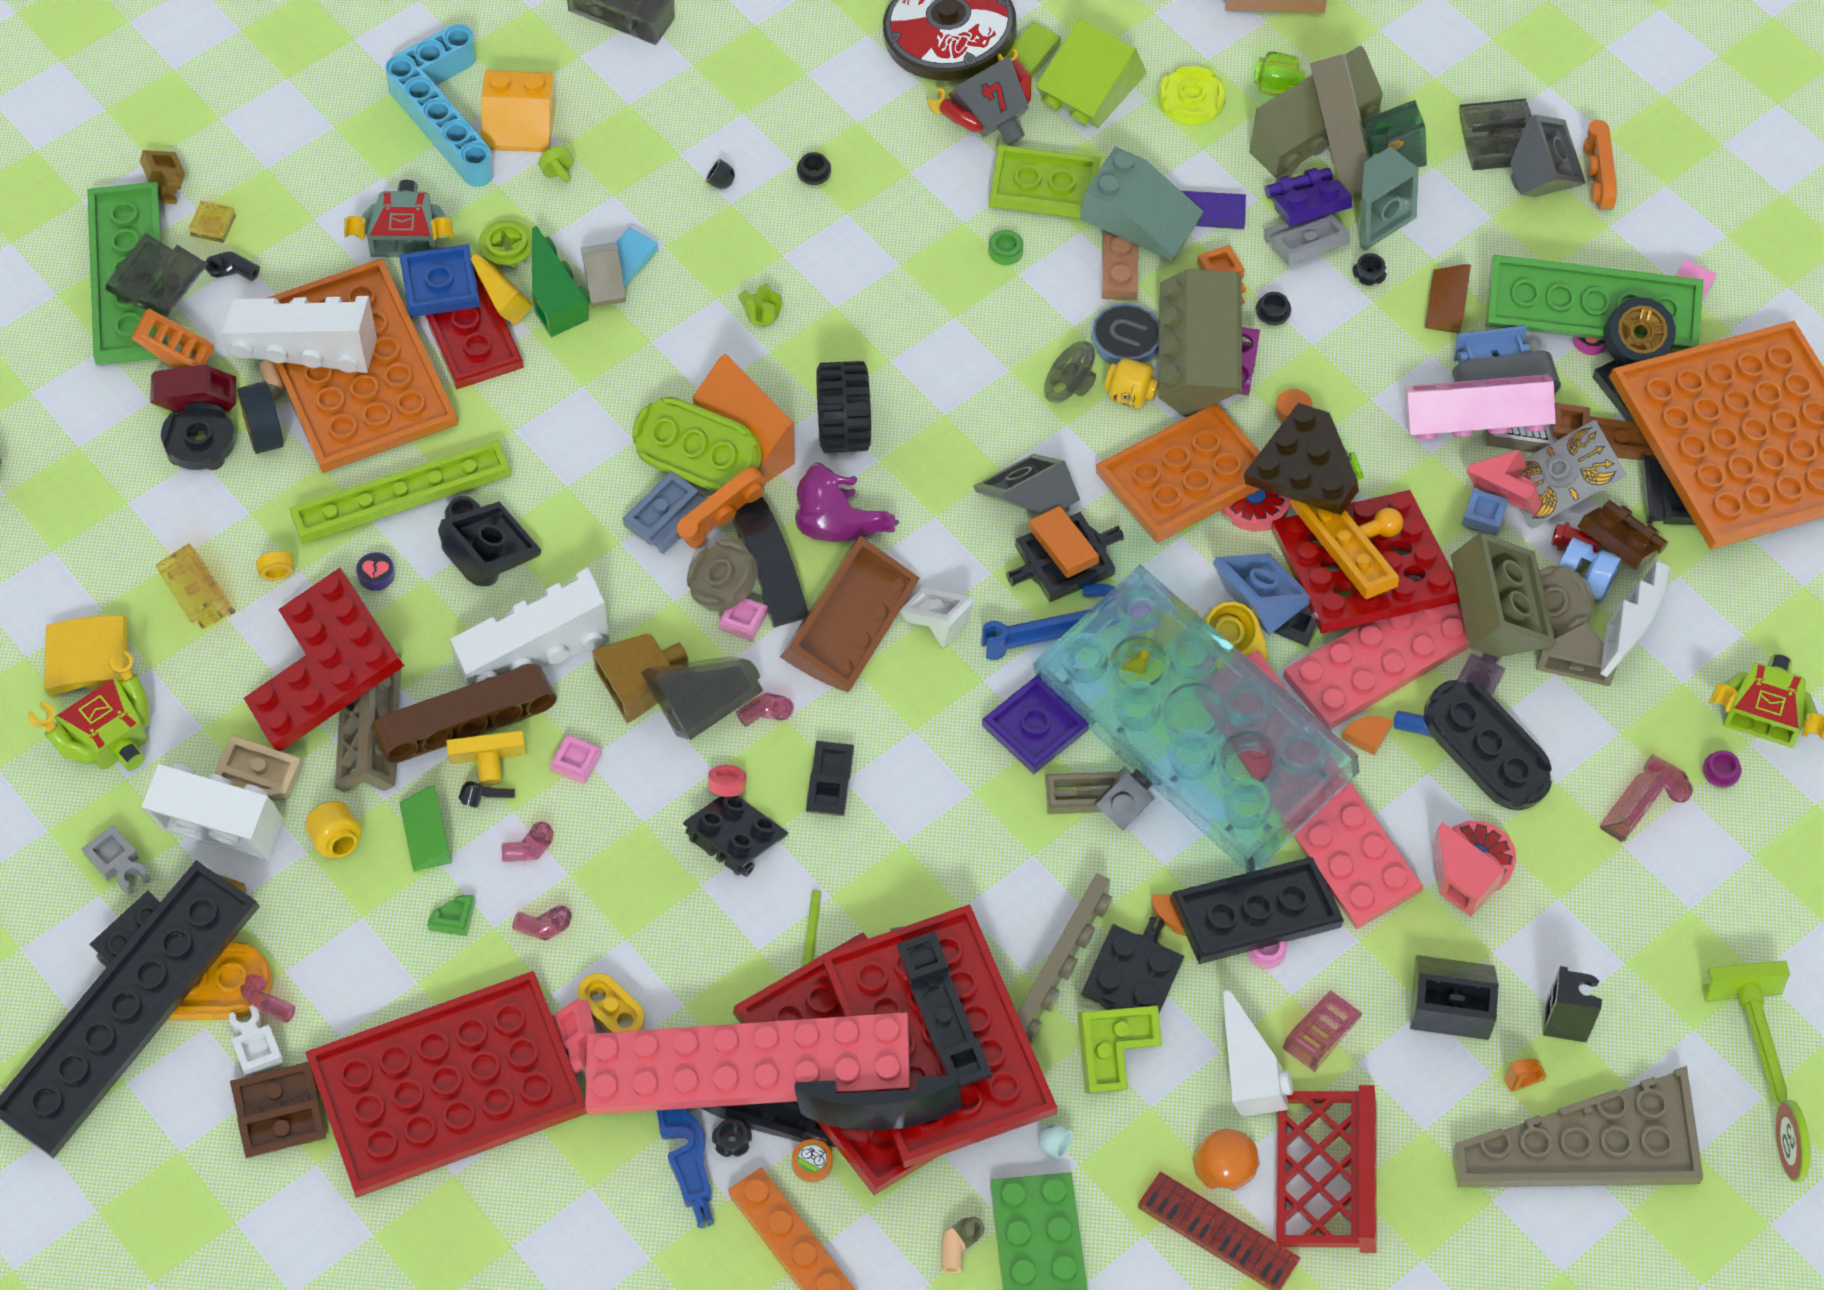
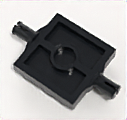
[1006,512,1124,603]
[1081,916,1185,1013]

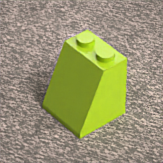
[1036,18,1147,128]

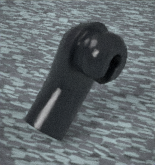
[204,251,260,281]

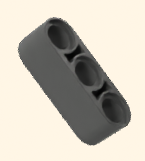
[1452,351,1561,394]

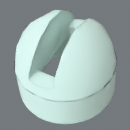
[1039,1123,1073,1160]

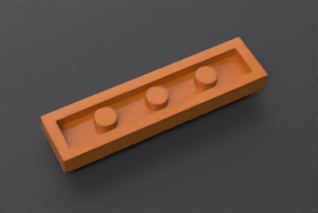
[728,1167,856,1290]

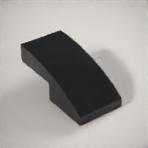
[806,741,854,816]

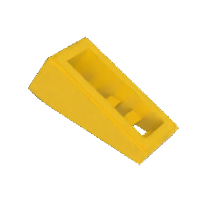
[471,254,533,325]

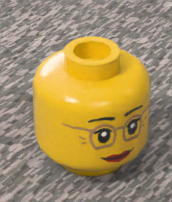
[1104,358,1158,409]

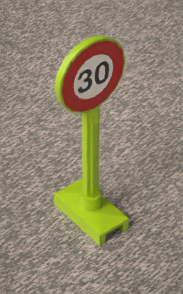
[1702,960,1810,1182]

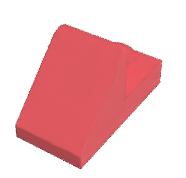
[1466,450,1542,515]

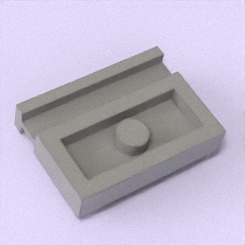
[1264,215,1350,266]

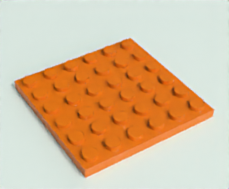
[1609,320,1824,550]

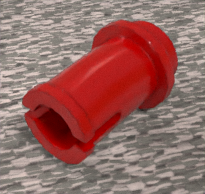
[1551,522,1600,553]

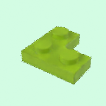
[1077,1006,1162,1093]

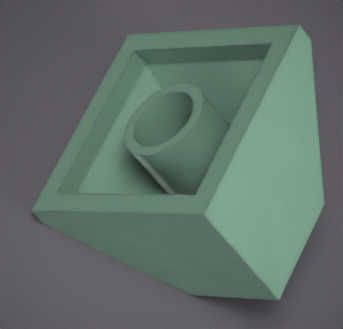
[1360,146,1419,250]

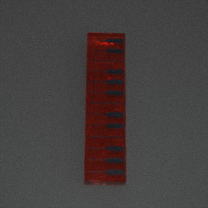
[1138,1171,1301,1290]

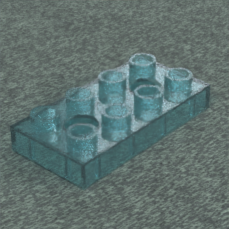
[1033,564,1359,873]

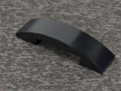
[732,496,808,628]
[897,931,992,1088]
[794,1075,963,1130]
[701,1101,836,1147]

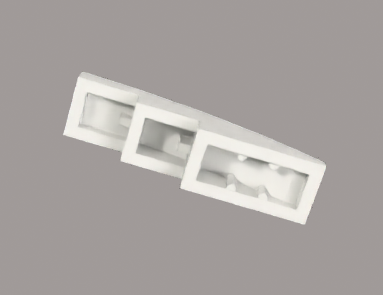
[1600,561,1670,677]

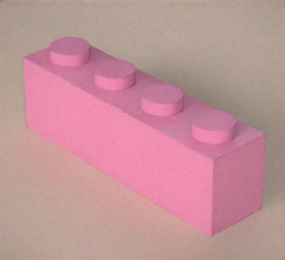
[1405,374,1556,440]

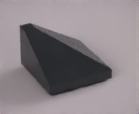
[1273,606,1318,647]

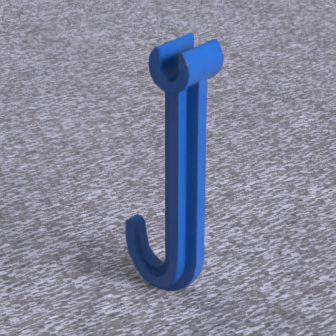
[981,583,1128,660]

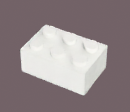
[141,763,284,861]

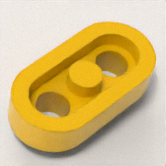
[577,973,645,1033]

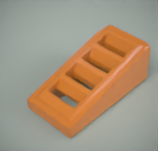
[131,309,215,369]

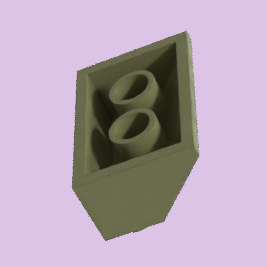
[1450,532,1556,657]

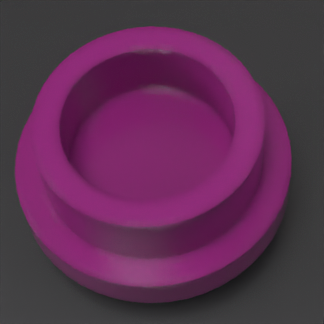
[1702,750,1742,788]

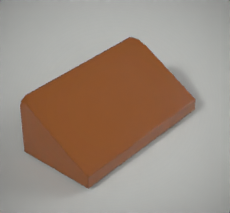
[1425,264,1471,334]

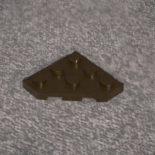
[1244,403,1359,515]

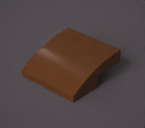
[230,1062,327,1159]

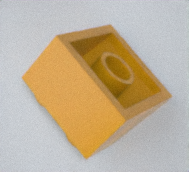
[481,70,556,152]

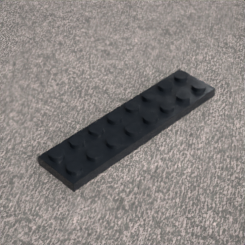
[0,860,260,1159]

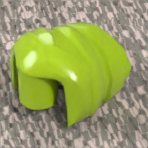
[738,284,783,327]

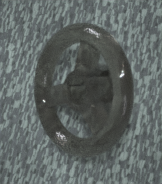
[1044,341,1096,403]

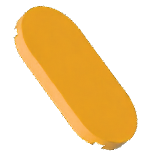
[168,942,273,1020]

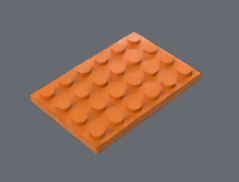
[267,258,458,473]

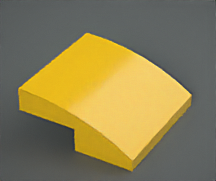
[44,615,127,696]

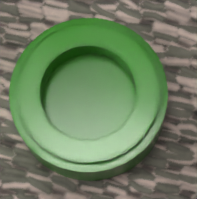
[988,230,1024,265]

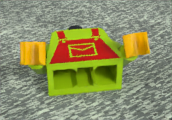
[28,650,150,771]
[1708,654,1824,748]

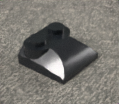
[438,501,542,586]

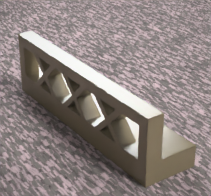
[335,652,401,792]

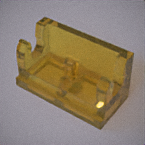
[155,543,236,629]

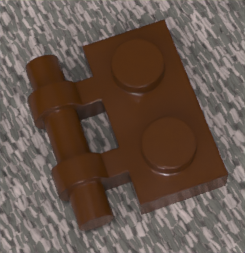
[1577,500,1668,569]

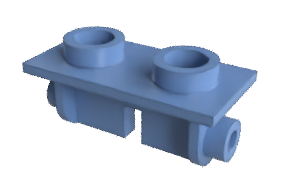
[1453,325,1531,364]

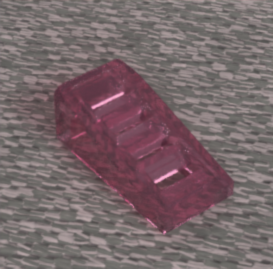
[1283,990,1362,1072]

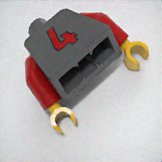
[926,49,1032,145]

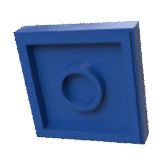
[399,244,480,318]

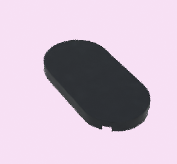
[1424,680,1552,810]

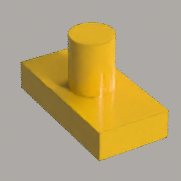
[446,730,527,786]

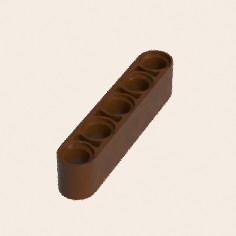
[371,664,557,763]

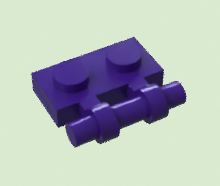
[1265,167,1352,226]

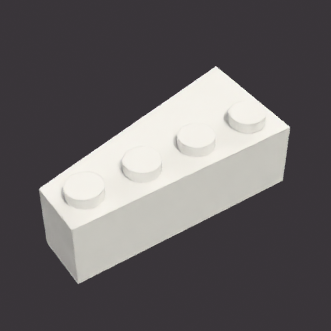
[222,296,377,373]
[450,567,609,686]

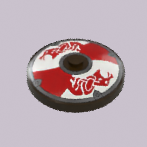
[883,0,1017,81]

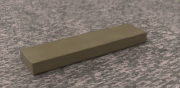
[1310,54,1370,195]

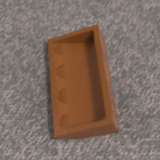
[779,536,920,692]

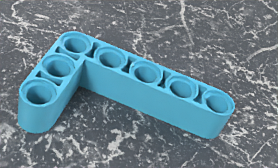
[385,24,493,187]

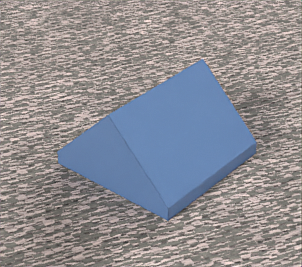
[1213,553,1311,635]

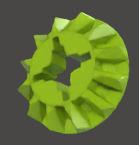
[479,220,532,269]

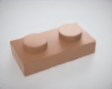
[1102,234,1138,300]

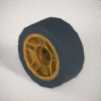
[1603,297,1676,365]
[238,381,284,454]

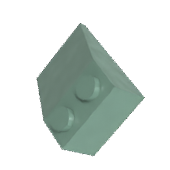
[1080,146,1203,261]

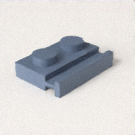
[623,471,709,554]

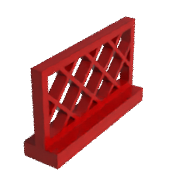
[1276,1085,1377,1253]

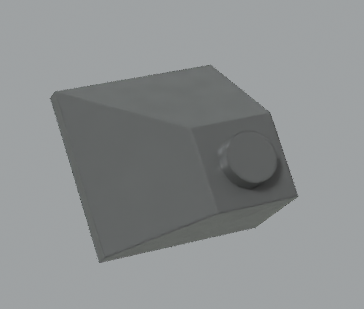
[1510,115,1586,197]
[974,454,1080,514]

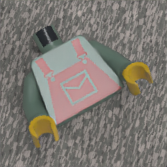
[344,179,454,257]

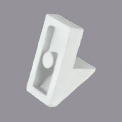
[900,587,974,648]

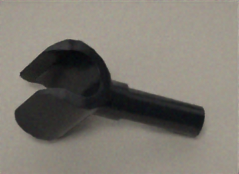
[458,781,515,808]

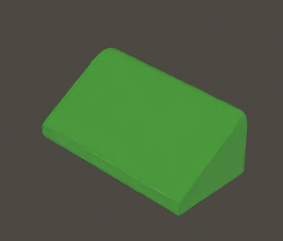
[399,785,452,871]

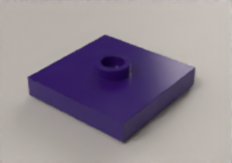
[982,675,1089,774]

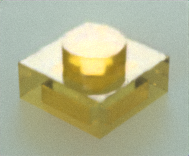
[189,201,236,243]

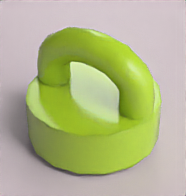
[538,146,574,182]

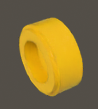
[256,551,295,581]

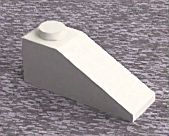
[1223,991,1293,1117]

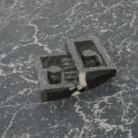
[1459,98,1532,171]
[105,233,207,317]

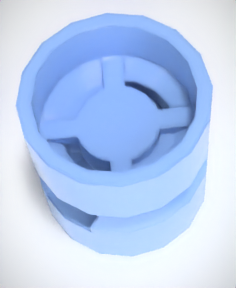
[1559,537,1621,602]

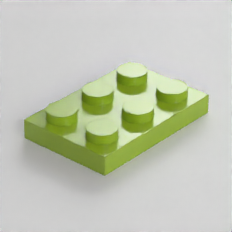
[989,145,1100,218]

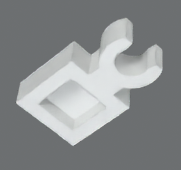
[229,1005,284,1077]

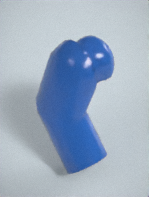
[1393,710,1432,737]

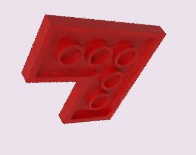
[243,567,405,752]

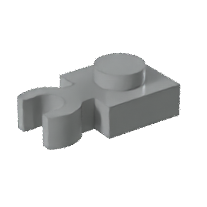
[81,826,149,895]

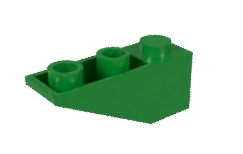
[532,226,590,337]

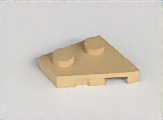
[214,736,304,800]

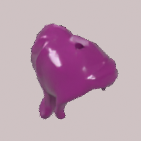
[795,462,899,542]

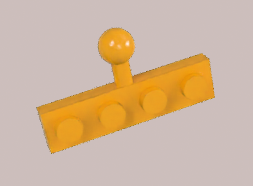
[1290,499,1403,599]

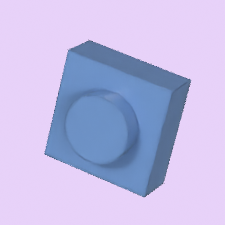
[1462,488,1508,535]

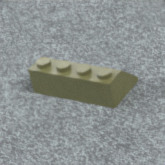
[1249,45,1383,178]
[1158,269,1242,417]

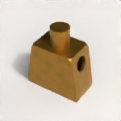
[592,634,689,723]

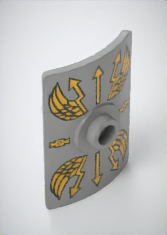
[1519,420,1626,528]

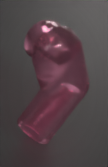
[736,693,794,727]
[1643,754,1693,803]
[502,821,554,862]
[512,905,572,941]
[240,974,295,1023]

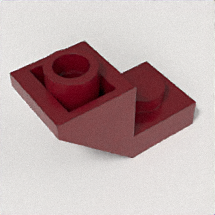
[150,364,236,413]

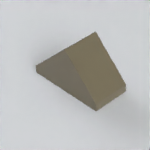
[581,242,626,307]
[1536,622,1617,686]

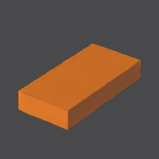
[1029,506,1099,578]

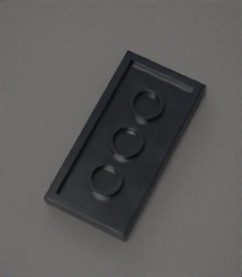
[1170,857,1344,964]

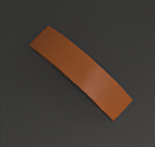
[1552,403,1657,460]

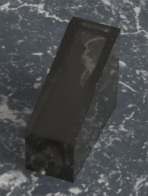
[641,656,763,740]

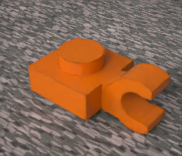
[1197,245,1246,304]

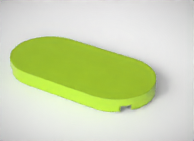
[632,397,761,492]

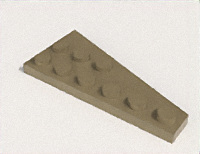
[1453,1066,1703,1187]

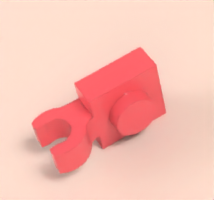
[552,999,596,1074]

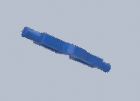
[657,1109,715,1228]

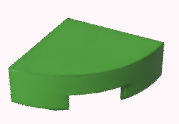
[427,895,476,936]

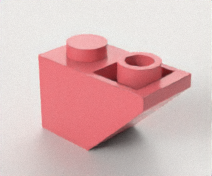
[1432,822,1505,917]

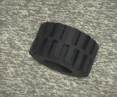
[816,361,871,453]

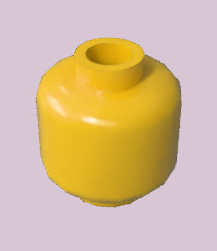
[305,801,362,858]

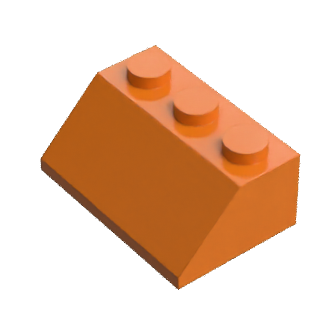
[693,353,795,483]

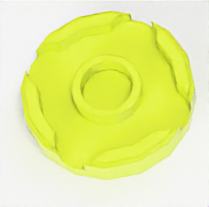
[1158,66,1226,125]

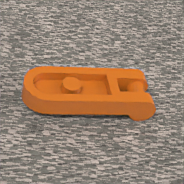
[1583,120,1617,210]
[677,467,767,549]

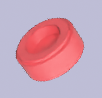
[708,765,747,797]

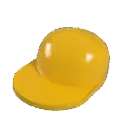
[1201,601,1268,672]

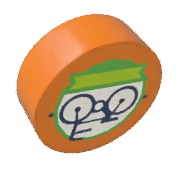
[792,1139,833,1183]

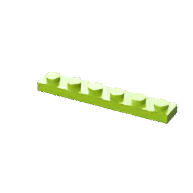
[289,440,511,544]

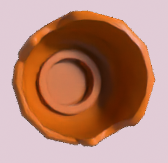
[1192,1129,1260,1191]

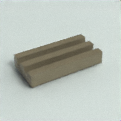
[1045,772,1121,814]

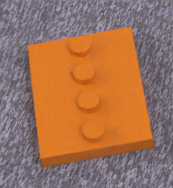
[1096,404,1260,543]

